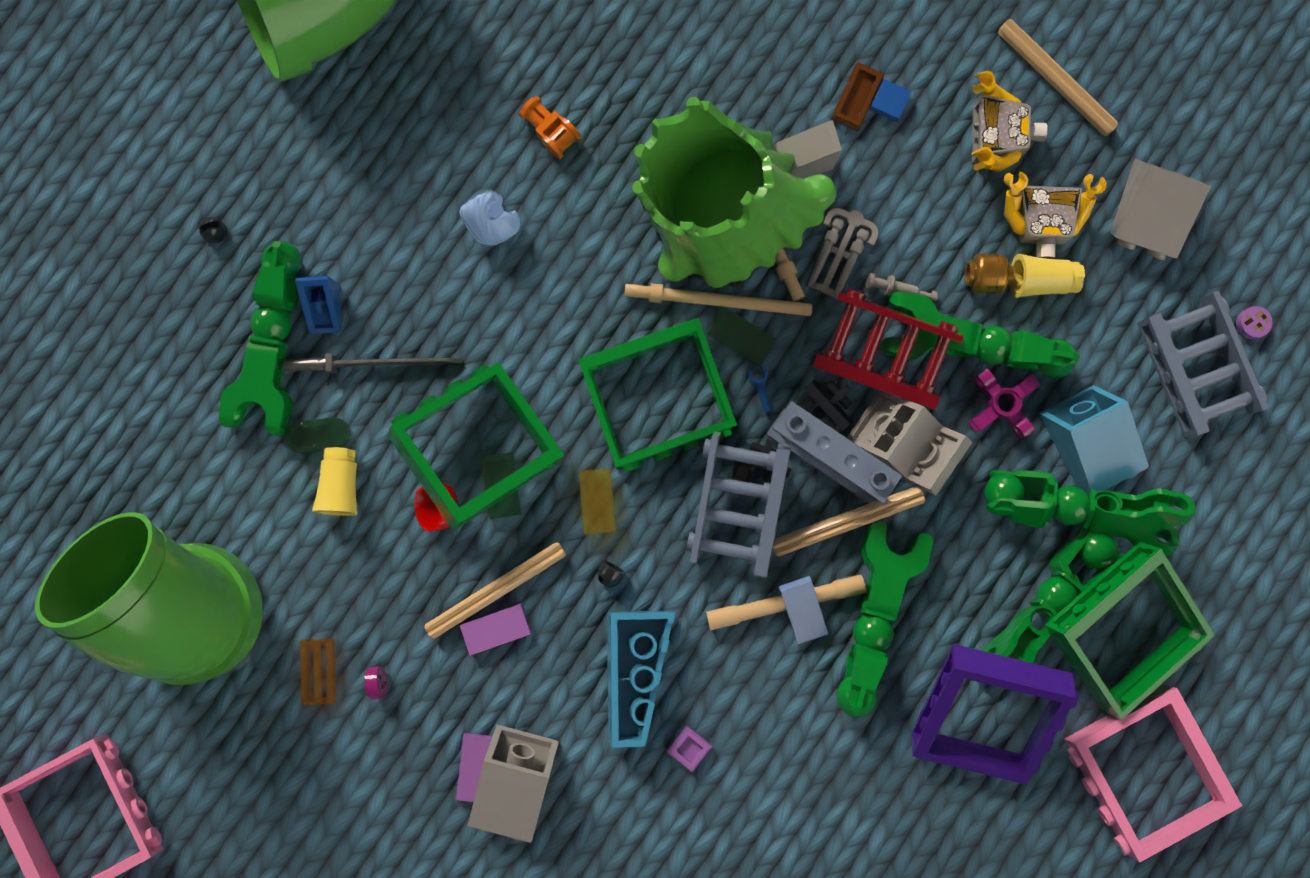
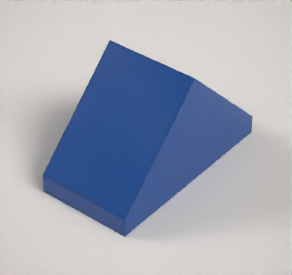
[295,276,342,334]

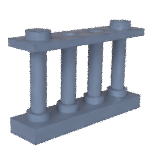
[1137,291,1269,438]
[766,401,902,504]
[686,431,791,577]

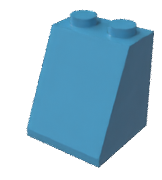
[1039,385,1149,493]

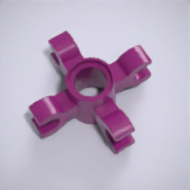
[968,369,1040,439]

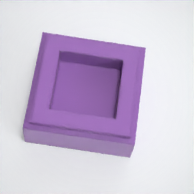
[667,725,712,772]

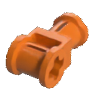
[519,96,582,160]

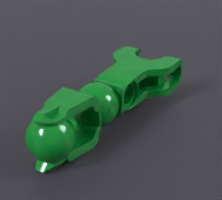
[219,241,303,437]
[879,292,1080,378]
[984,470,1196,556]
[836,520,933,718]
[981,525,1126,663]

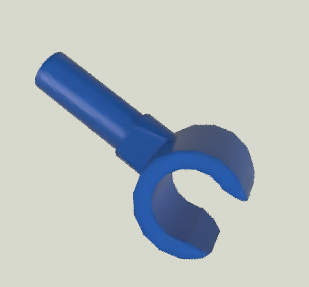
[749,366,771,412]

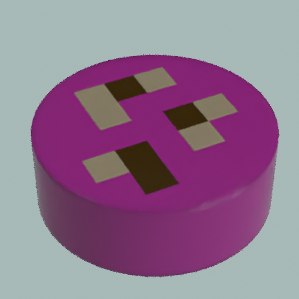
[364,666,388,700]

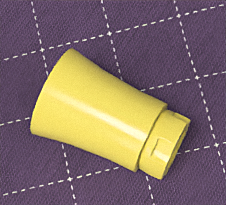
[1010,254,1085,298]
[312,447,358,516]

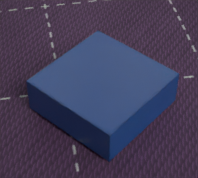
[869,79,912,122]

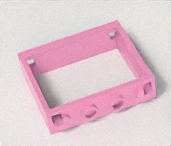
[1064,685,1242,863]
[0,734,164,878]

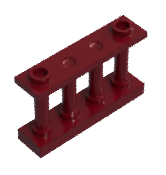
[813,289,964,410]

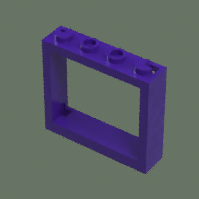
[912,644,1079,785]

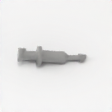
[866,273,939,301]

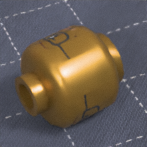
[965,253,1014,295]

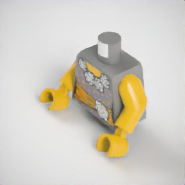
[971,71,1047,172]
[1004,171,1107,259]

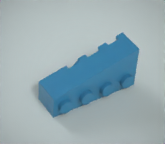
[607,611,676,748]

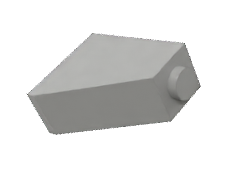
[772,120,842,178]

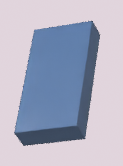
[779,576,828,644]

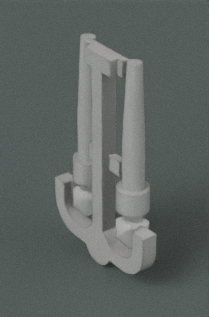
[808,208,878,299]

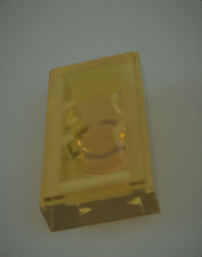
[579,468,616,535]

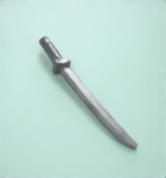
[283,354,462,373]

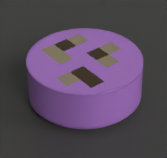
[1236,306,1273,339]

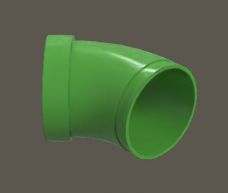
[237,0,397,83]
[35,512,263,685]

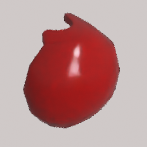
[414,482,459,532]

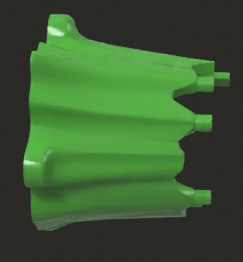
[632,97,837,288]

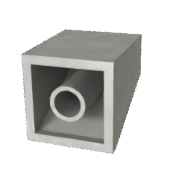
[1110,159,1211,260]
[468,724,559,843]

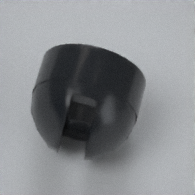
[199,217,227,244]
[597,560,625,588]

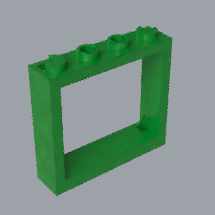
[578,318,737,473]
[387,362,564,531]
[1045,542,1215,720]

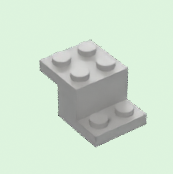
[846,390,972,495]

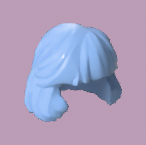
[459,190,521,246]

